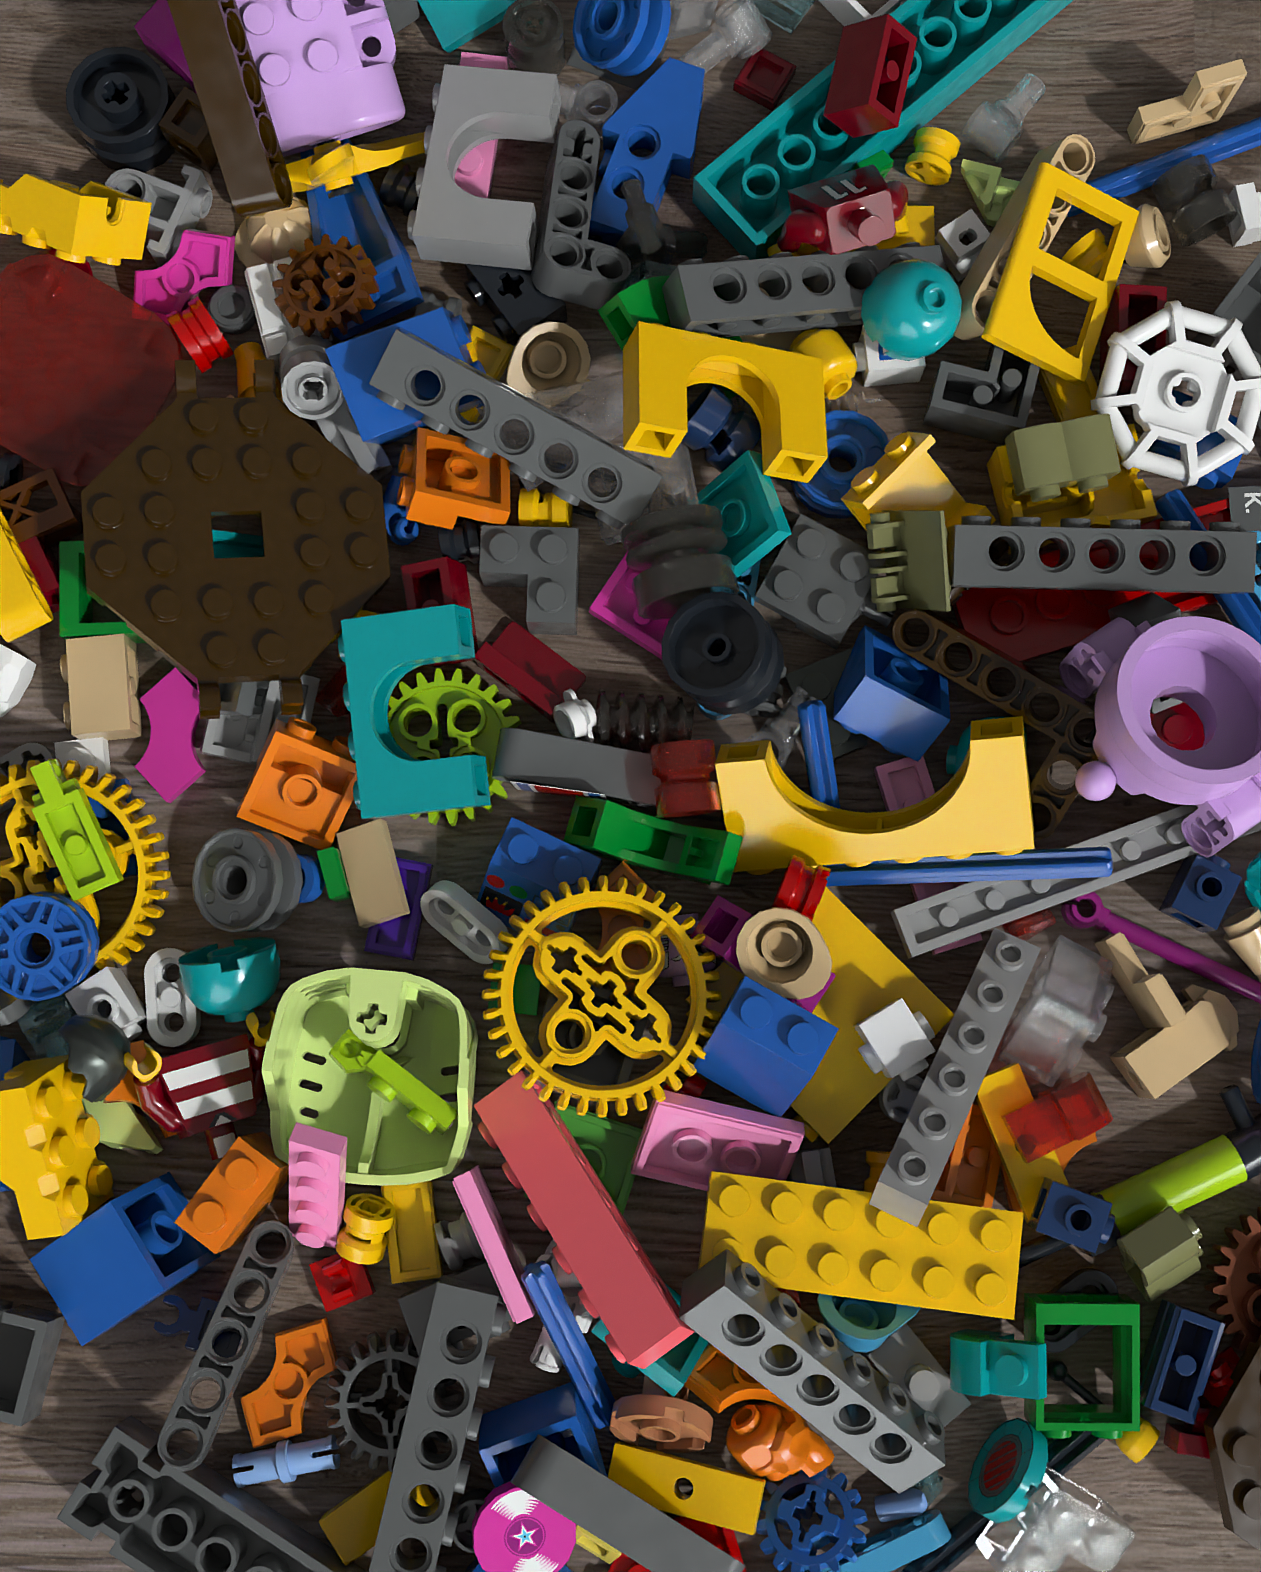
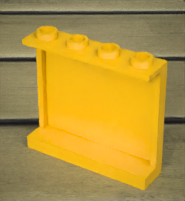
[685,887,954,1144]

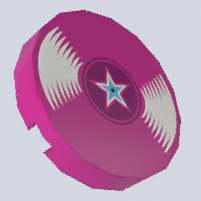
[472,1481,576,1572]

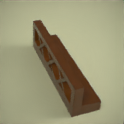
[0,467,83,548]

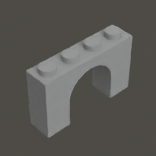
[407,64,562,270]

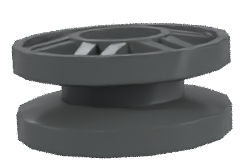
[192,828,303,933]

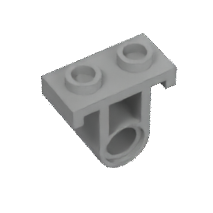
[105,164,213,267]

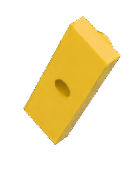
[976,1062,1069,1223]
[608,1441,766,1535]

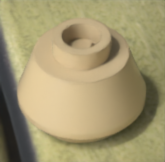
[1124,204,1171,268]

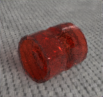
[650,739,721,817]

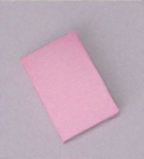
[631,1090,805,1191]
[452,1165,536,1324]

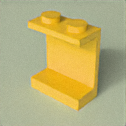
[841,431,996,551]

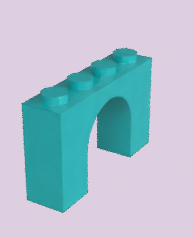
[338,604,491,819]

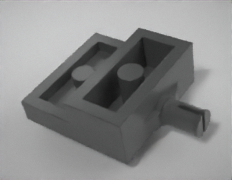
[754,514,897,650]

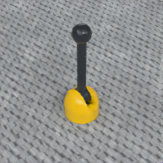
[1047,1360,1160,1463]

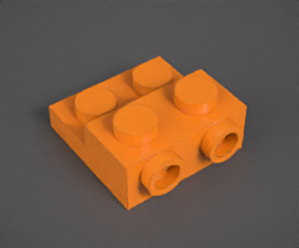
[397,427,510,530]
[236,717,357,850]

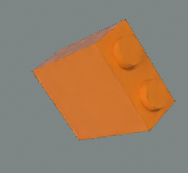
[174,1131,289,1254]

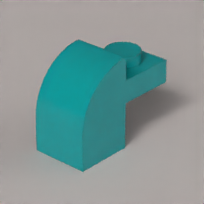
[950,1329,1047,1400]

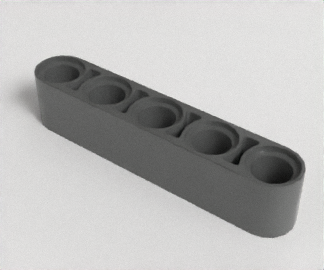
[492,728,724,821]
[157,1220,294,1472]
[510,1434,746,1572]

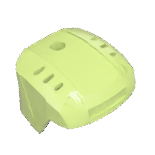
[262,967,478,1186]

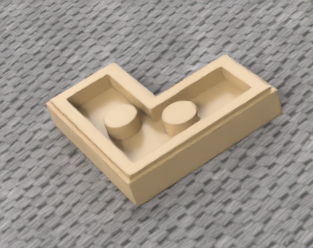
[1127,59,1247,145]
[1094,932,1187,1028]

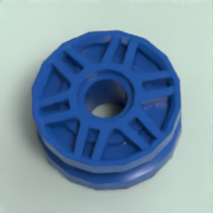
[572,0,671,77]
[790,410,889,519]
[0,891,100,1001]

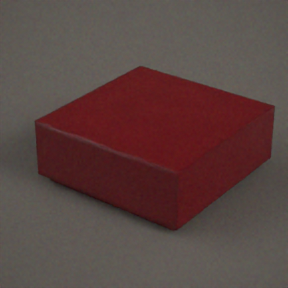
[733,45,796,111]

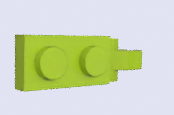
[30,759,124,901]
[329,1029,458,1135]

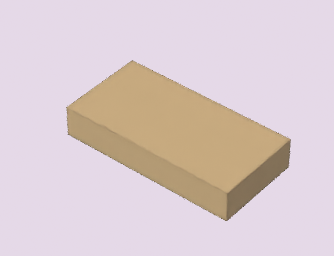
[336,818,410,928]

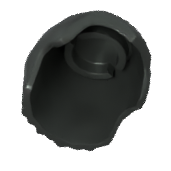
[58,1015,130,1103]

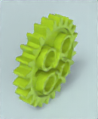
[388,668,521,826]

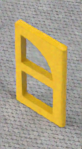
[982,162,1139,386]

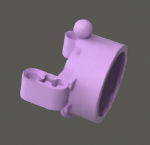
[1059,616,1261,857]

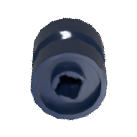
[682,384,761,473]

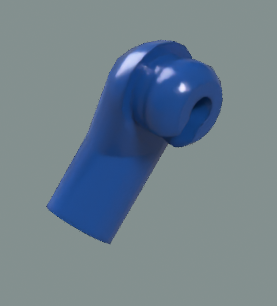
[383,475,419,546]

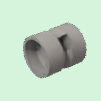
[278,334,344,420]

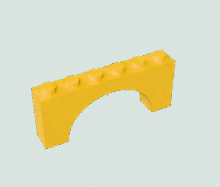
[715,716,1034,875]

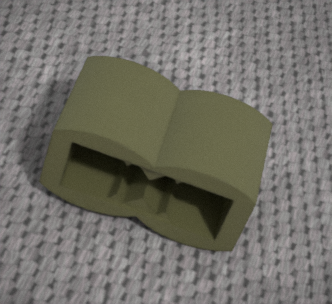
[1005,414,1121,502]
[1117,1206,1203,1302]

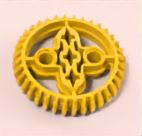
[0,758,171,989]
[482,875,722,1118]

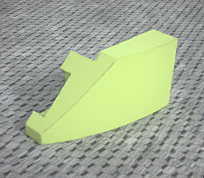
[961,159,1020,227]
[82,1098,163,1154]

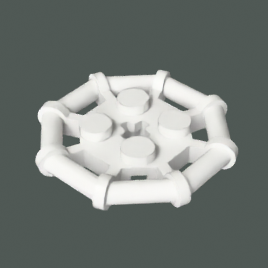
[1090,300,1261,486]

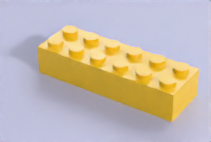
[698,1171,1023,1320]

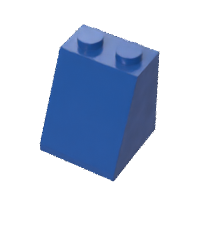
[325,307,486,445]
[693,976,839,1117]
[30,1171,221,1346]

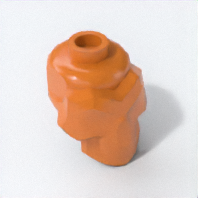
[726,1402,835,1481]

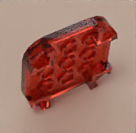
[0,254,182,486]

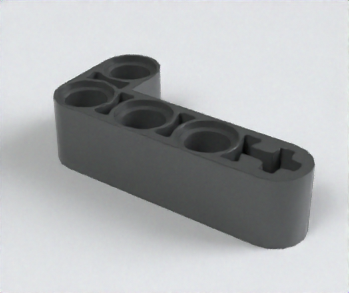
[531,119,631,309]

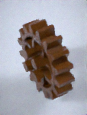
[272,234,380,339]

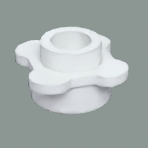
[553,689,597,743]

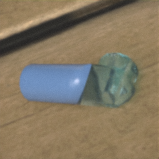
[875,1470,944,1523]

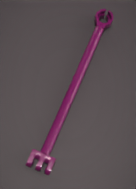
[1061,892,1261,1004]

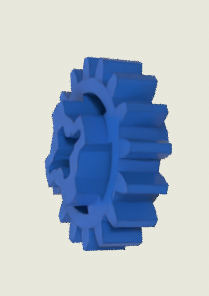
[756,1467,868,1572]

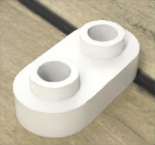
[420,880,508,964]
[144,948,201,1047]

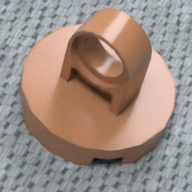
[609,1375,713,1453]

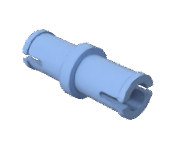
[232,1434,340,1488]

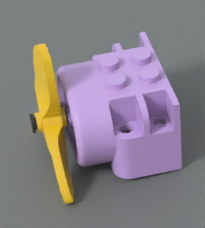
[228,0,425,205]

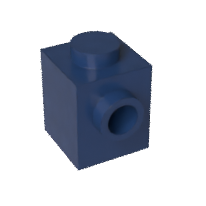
[1159,854,1242,933]
[1028,1177,1115,1254]

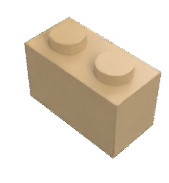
[60,634,143,740]

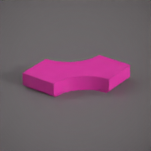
[132,229,235,324]
[134,667,206,804]

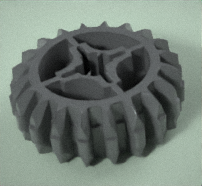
[324,1328,463,1472]

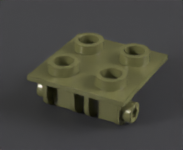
[866,510,951,612]

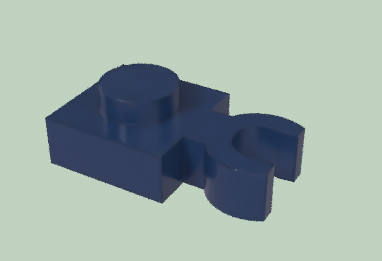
[153,1295,242,1358]

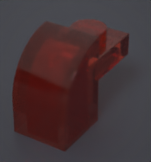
[1001,1071,1114,1163]

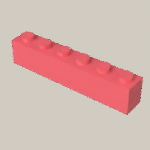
[473,1070,695,1369]

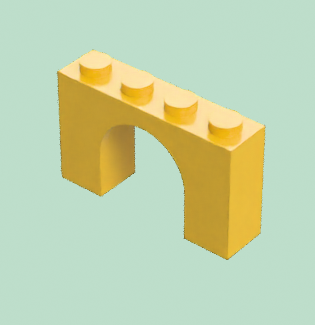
[623,321,828,483]

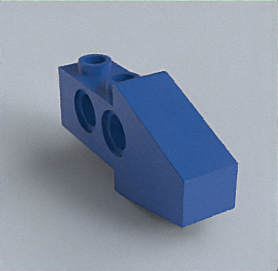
[588,57,705,256]

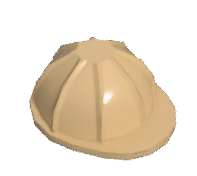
[235,197,314,268]
[506,321,591,408]
[736,907,832,1000]

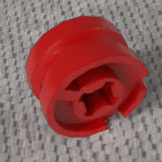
[166,296,234,373]
[771,854,831,922]

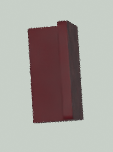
[474,621,586,723]

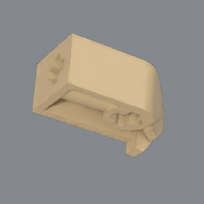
[1110,984,1239,1099]

